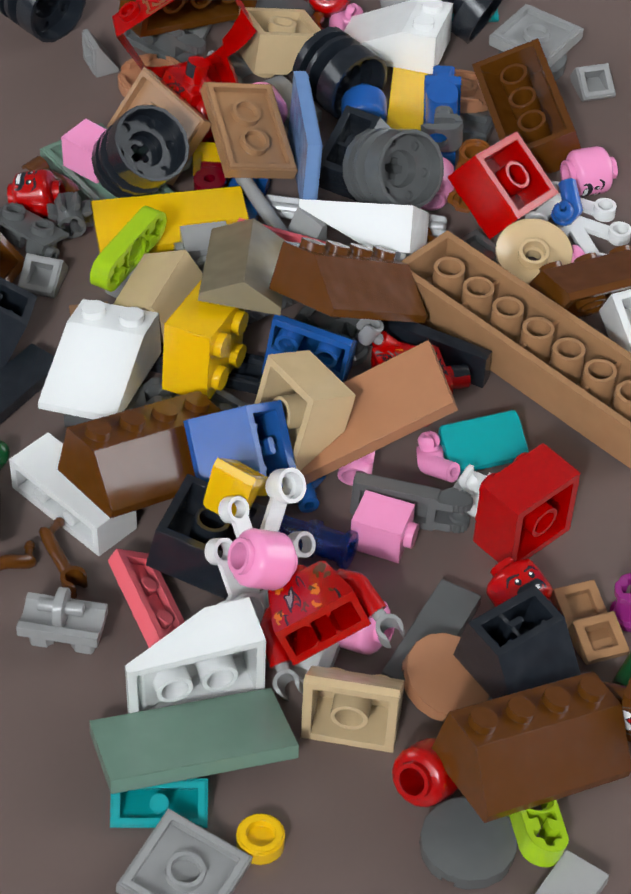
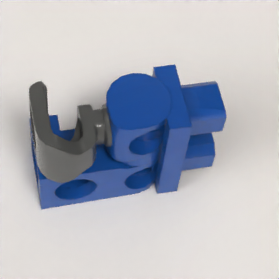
[421,65,464,171]

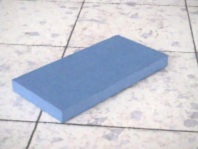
[288,71,323,200]

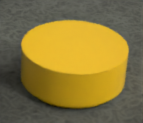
[236,813,285,865]

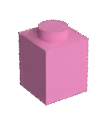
[61,119,107,184]
[349,490,419,563]

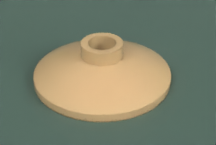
[495,219,573,285]

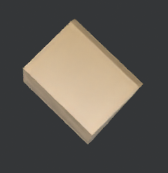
[113,250,203,343]

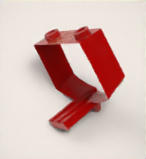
[112,0,257,83]

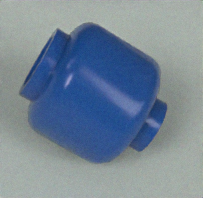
[341,84,388,123]

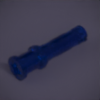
[279,515,359,569]

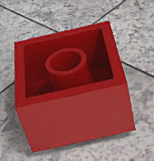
[448,131,558,240]
[473,443,580,563]

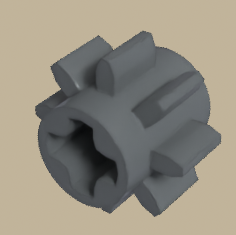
[46,192,94,238]

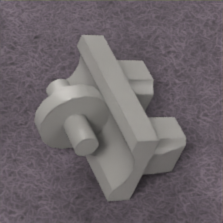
[16,587,108,654]

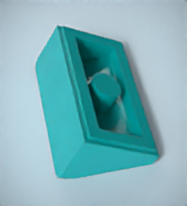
[438,410,529,474]
[110,778,209,828]

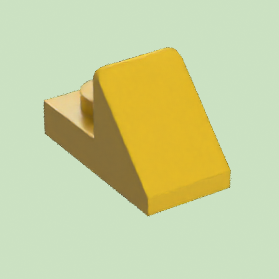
[203,457,268,516]

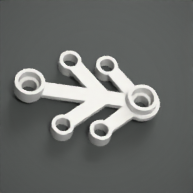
[525,181,631,257]
[204,468,316,623]

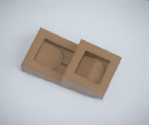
[550,580,630,665]

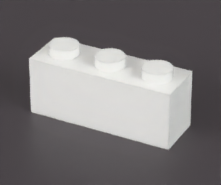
[9,433,137,556]

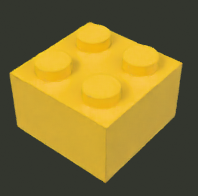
[162,280,249,399]

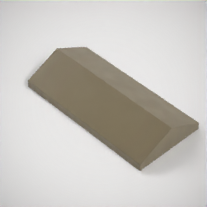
[198,218,285,316]

